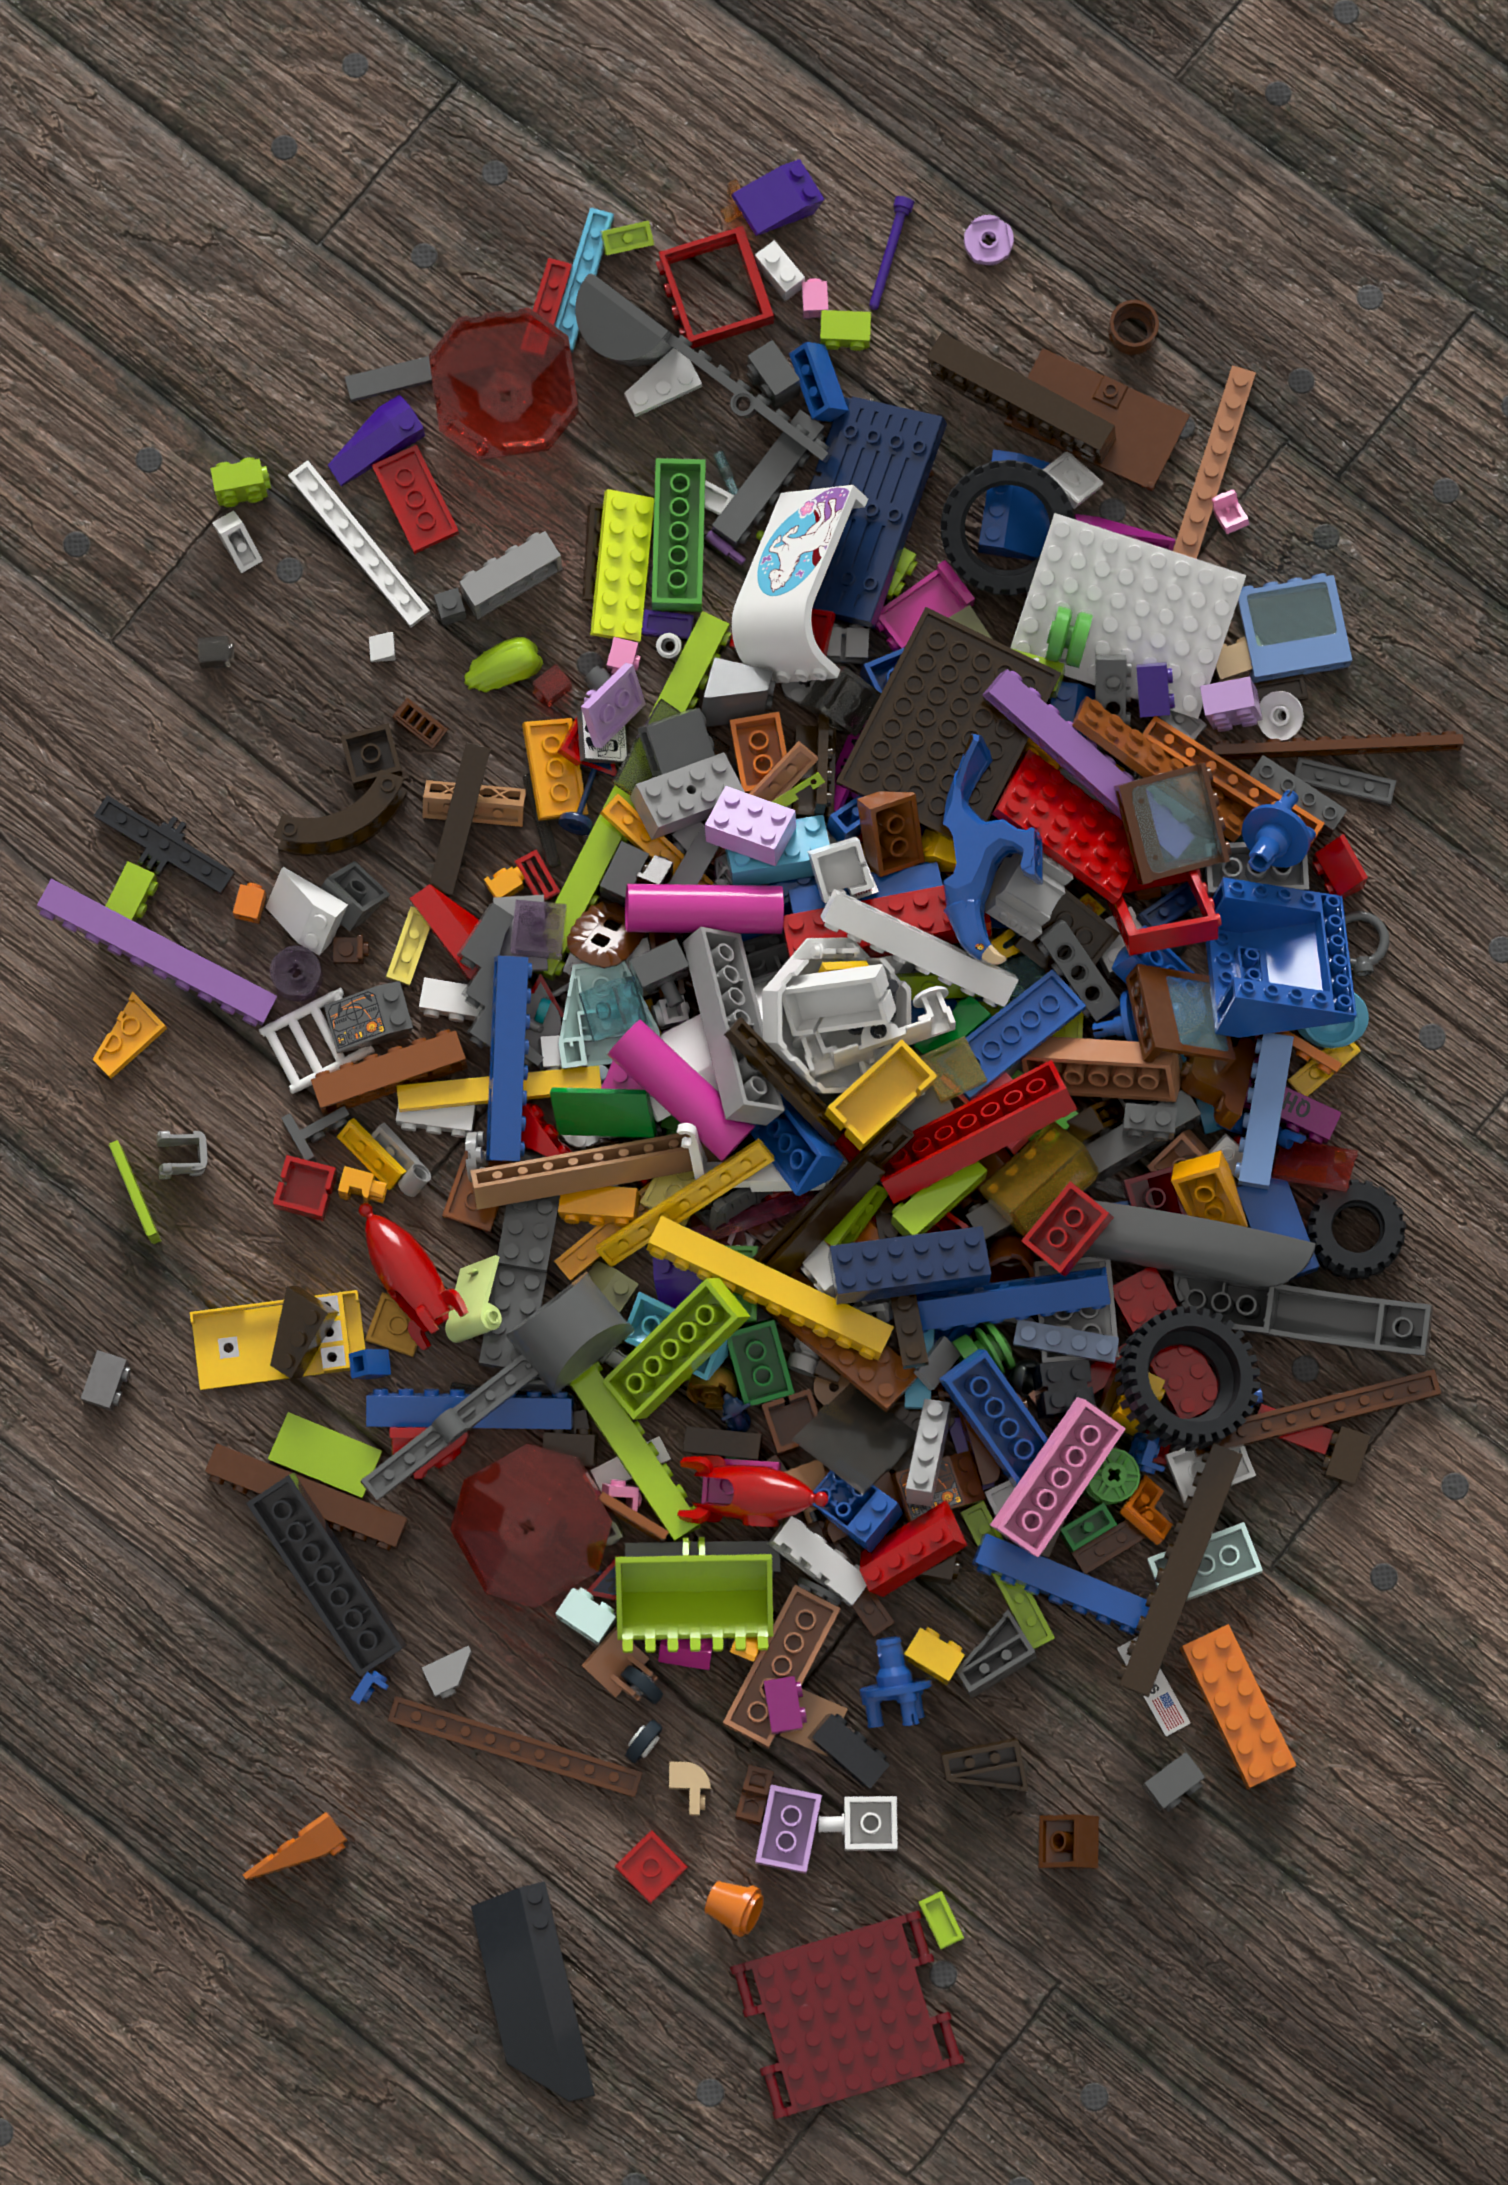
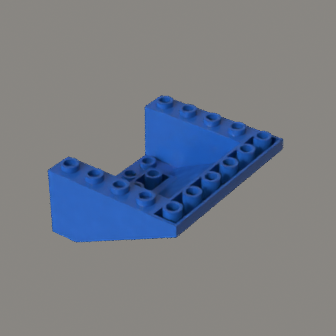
[1206,877,1357,1038]

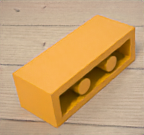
[558,1186,640,1228]

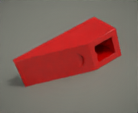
[521,1103,572,1157]

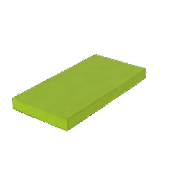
[109,1140,161,1244]
[268,1412,383,1499]

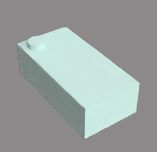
[1147,1522,1263,1601]

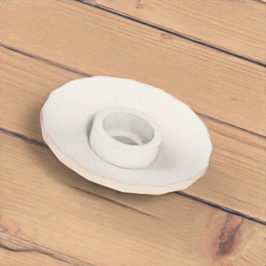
[1257,691,1304,741]

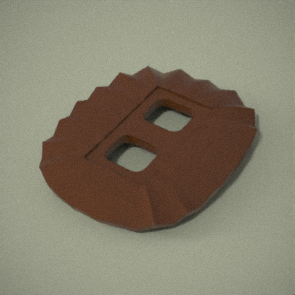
[567,901,645,969]

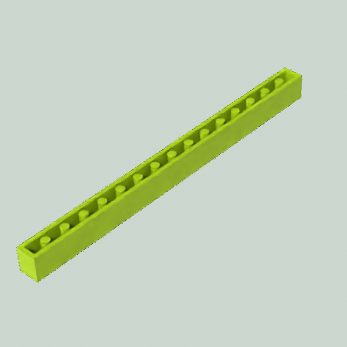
[534,611,732,981]

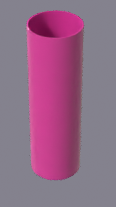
[625,884,784,934]
[607,1019,755,1162]

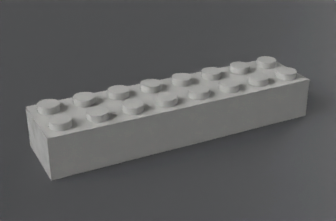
[683,927,784,1125]

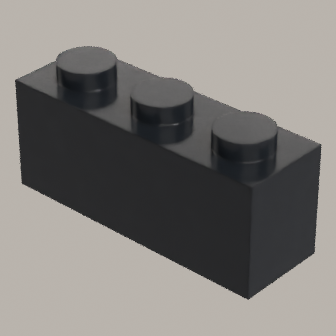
[807,1713,890,1789]

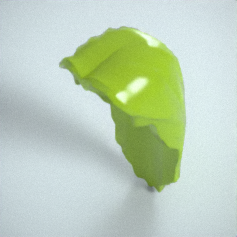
[464,637,543,693]

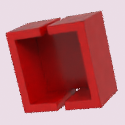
[273,1155,338,1221]

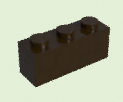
[1067,1098,1125,1143]

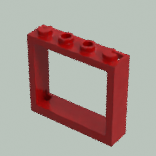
[656,226,774,349]
[1106,858,1222,956]

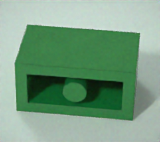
[1059,1503,1117,1553]

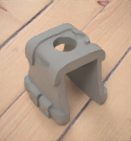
[156,1131,207,1179]

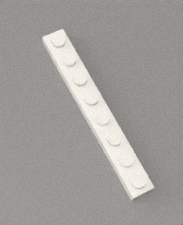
[288,460,430,628]

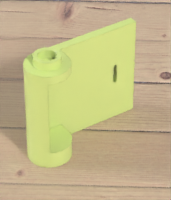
[445,1255,502,1343]

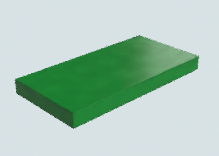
[550,1087,657,1138]

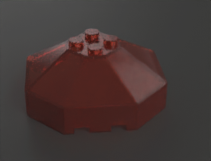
[429,308,579,460]
[450,1443,612,1607]

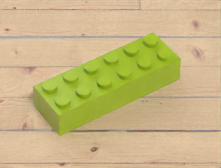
[602,1278,751,1420]

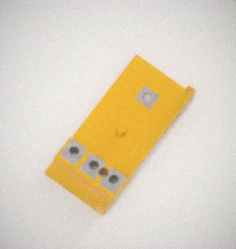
[190,1290,365,1390]

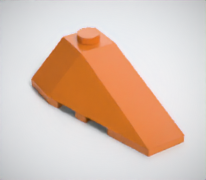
[243,1812,348,1880]

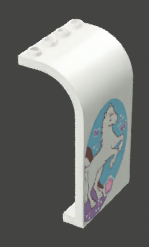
[732,485,868,683]

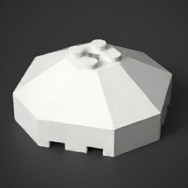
[762,938,911,1093]

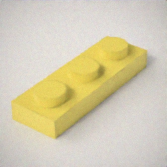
[386,906,430,986]

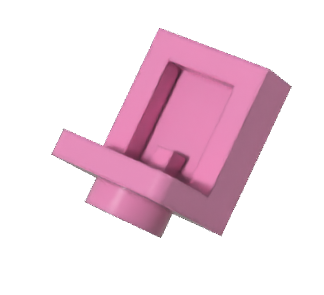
[1212,490,1249,534]
[602,1479,642,1512]

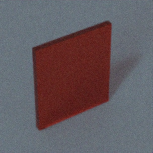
[1271,1141,1358,1192]

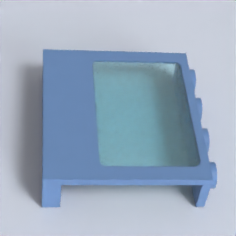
[1237,573,1352,683]

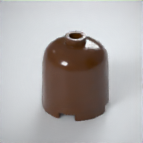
[987,1235,1035,1283]

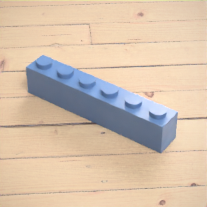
[1234,1033,1294,1190]

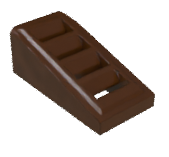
[392,698,448,750]

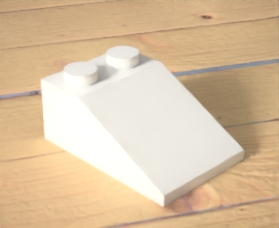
[266,867,348,956]

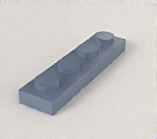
[1013,1320,1119,1364]

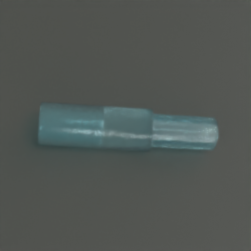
[713,451,738,495]

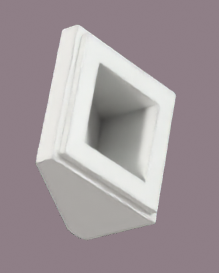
[369,632,396,662]

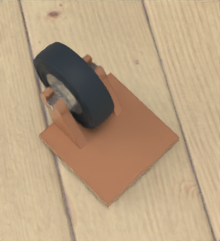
[582,1627,664,1704]

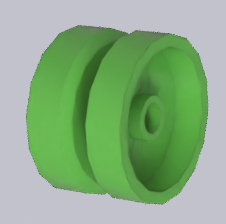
[1045,606,1093,668]

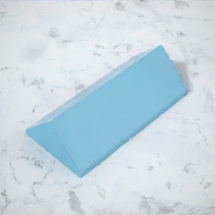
[625,1292,728,1380]

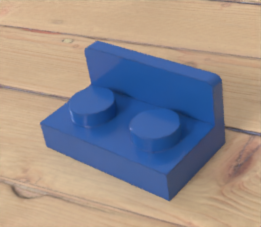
[1128,1432,1165,1475]
[350,1671,389,1704]

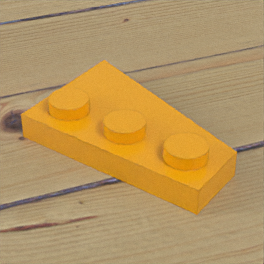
[93,992,167,1079]

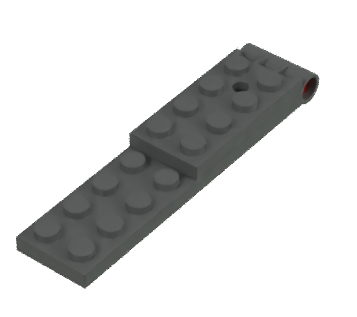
[479,1149,560,1369]

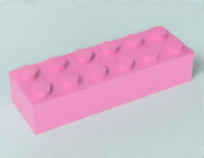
[990,1397,1126,1557]

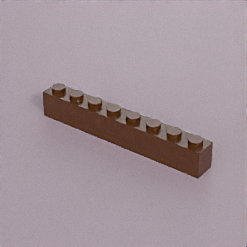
[205,1443,408,1551]

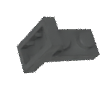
[281,1106,351,1162]

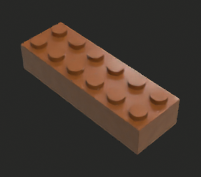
[311,1029,468,1117]

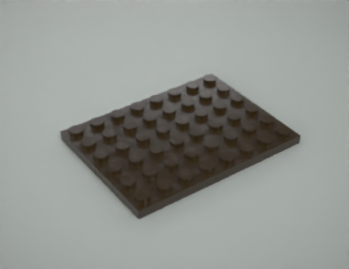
[836,607,1061,842]

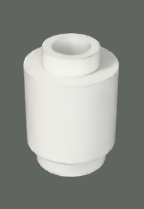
[656,633,682,659]

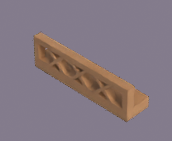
[422,780,526,827]

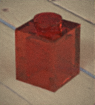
[532,664,572,707]

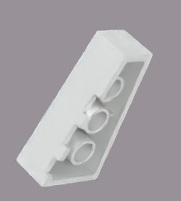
[767,1516,867,1606]

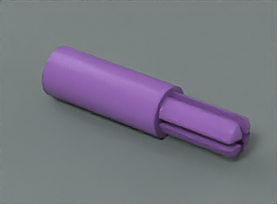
[705,530,746,565]

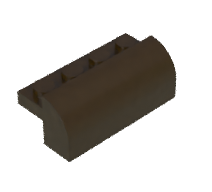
[792,714,836,824]

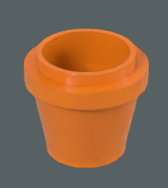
[705,1881,764,1937]

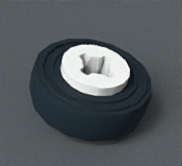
[625,1720,663,1763]

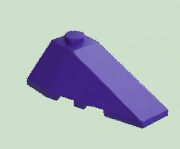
[328,395,425,486]

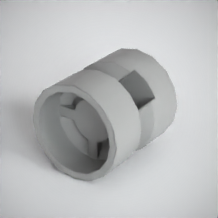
[787,1337,820,1378]

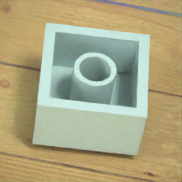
[555,1587,617,1646]

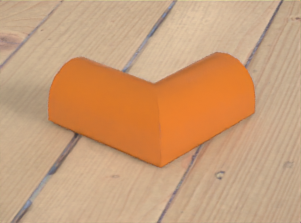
[1120,1474,1173,1545]

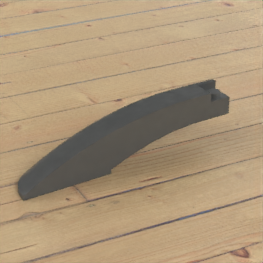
[1083,1201,1316,1287]
[1174,1272,1433,1356]

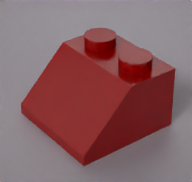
[1311,834,1368,899]

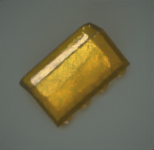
[979,1121,1099,1237]

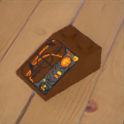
[893,1450,986,1522]

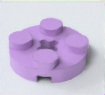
[964,215,1014,265]

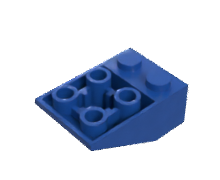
[813,1461,903,1553]

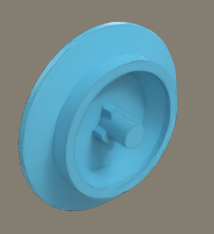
[1297,993,1369,1048]

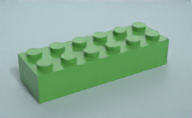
[652,458,706,612]

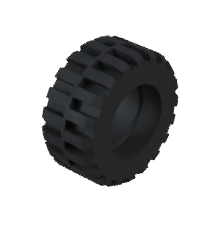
[1306,1179,1406,1280]

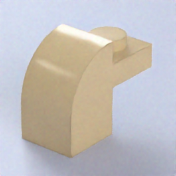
[669,1762,711,1816]

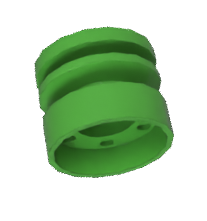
[951,1321,1016,1374]
[1083,1448,1140,1506]

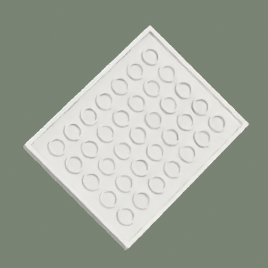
[1010,513,1246,719]

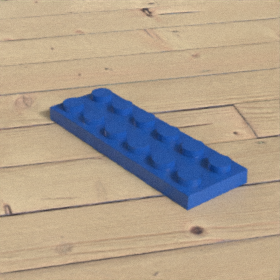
[936,969,1086,1101]

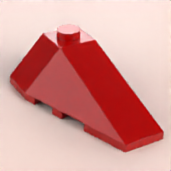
[409,884,479,981]

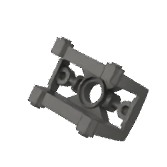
[694,1180,773,1231]

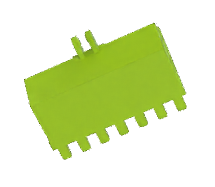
[615,1537,773,1653]

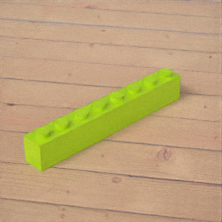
[569,1362,701,1542]

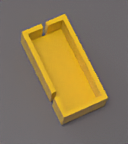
[825,1039,937,1151]

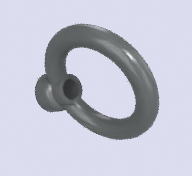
[1344,911,1390,977]

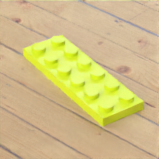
[590,489,655,643]

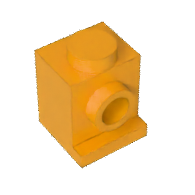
[484,867,525,898]

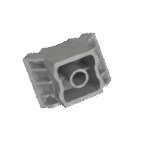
[985,852,1073,942]

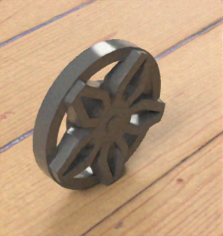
[796,1577,842,1607]

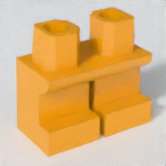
[338,1166,387,1203]

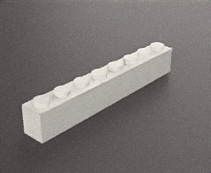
[821,889,1018,1007]

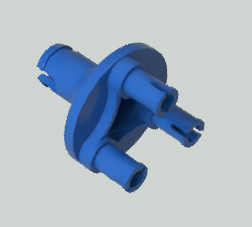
[1242,790,1316,872]
[1092,990,1185,1042]
[860,1636,932,1728]

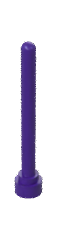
[869,196,915,310]

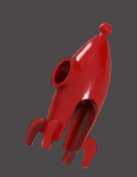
[359,1203,469,1350]
[677,1455,829,1527]

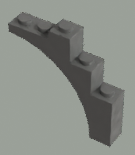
[457,903,544,1068]

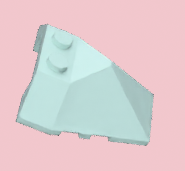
[558,961,660,1069]

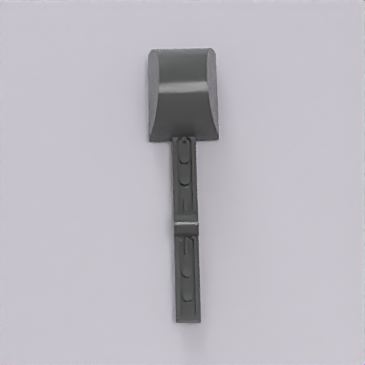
[575,274,832,463]
[361,1272,635,1502]

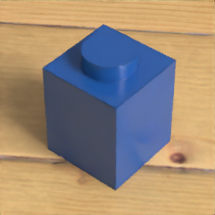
[349,1349,391,1379]

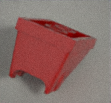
[390,1427,470,1479]

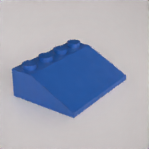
[978,449,1051,561]

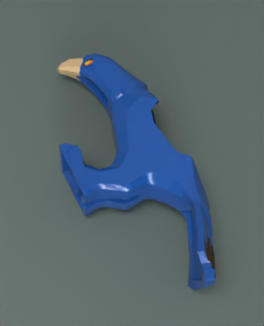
[943,734,1043,965]

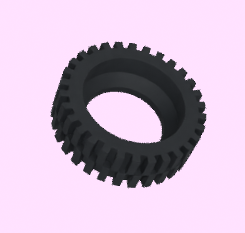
[1115,1306,1260,1451]

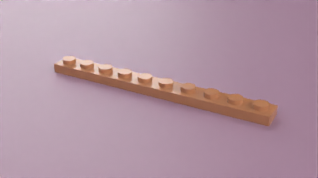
[1173,365,1256,559]

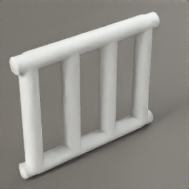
[259,988,375,1094]

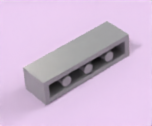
[906,1399,951,1507]

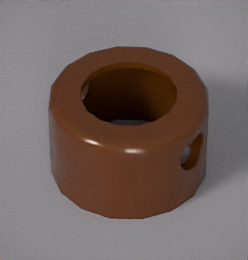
[1108,299,1159,355]

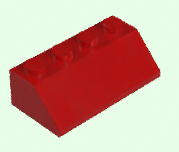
[859,1500,967,1597]

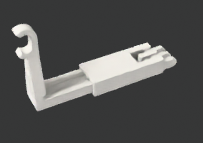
[677,1123,847,1192]

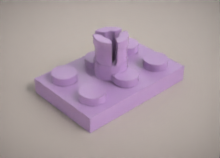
[581,663,646,748]

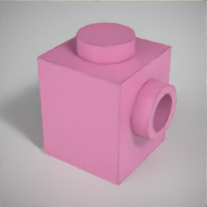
[607,637,641,675]

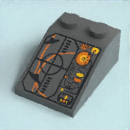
[324,981,413,1054]

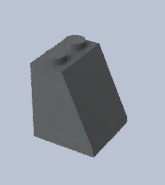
[702,657,776,727]

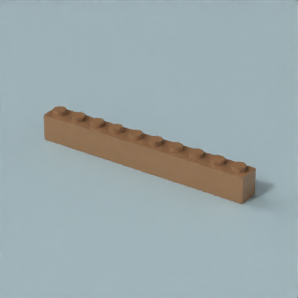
[470,1133,728,1210]

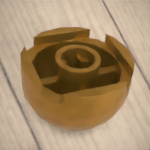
[686,1364,739,1410]

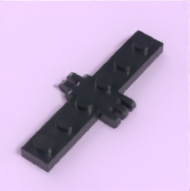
[94,795,235,895]

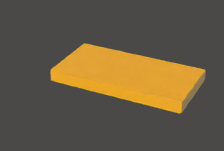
[522,718,588,821]

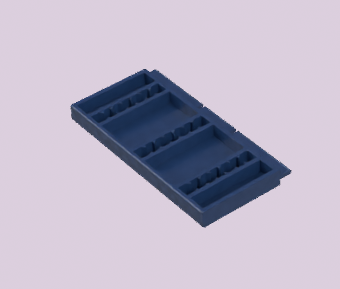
[808,396,947,629]

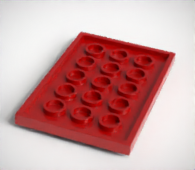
[992,749,1134,904]

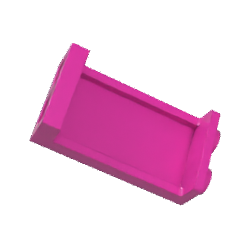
[875,560,975,652]

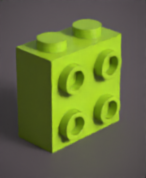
[210,457,271,507]

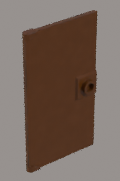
[1004,348,1190,491]

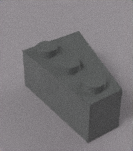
[956,1610,1037,1699]

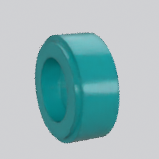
[534,997,551,1024]

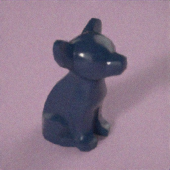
[721,1393,751,1432]

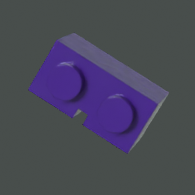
[1136,662,1175,717]

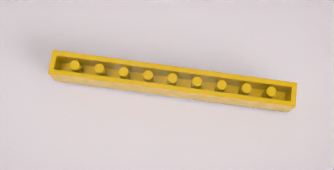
[646,1216,894,1360]

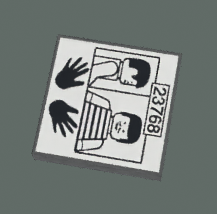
[577,710,628,765]

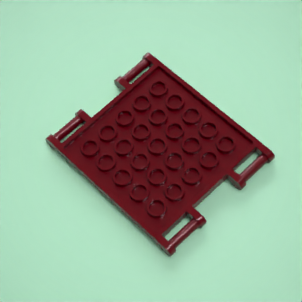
[730,1911,965,2120]

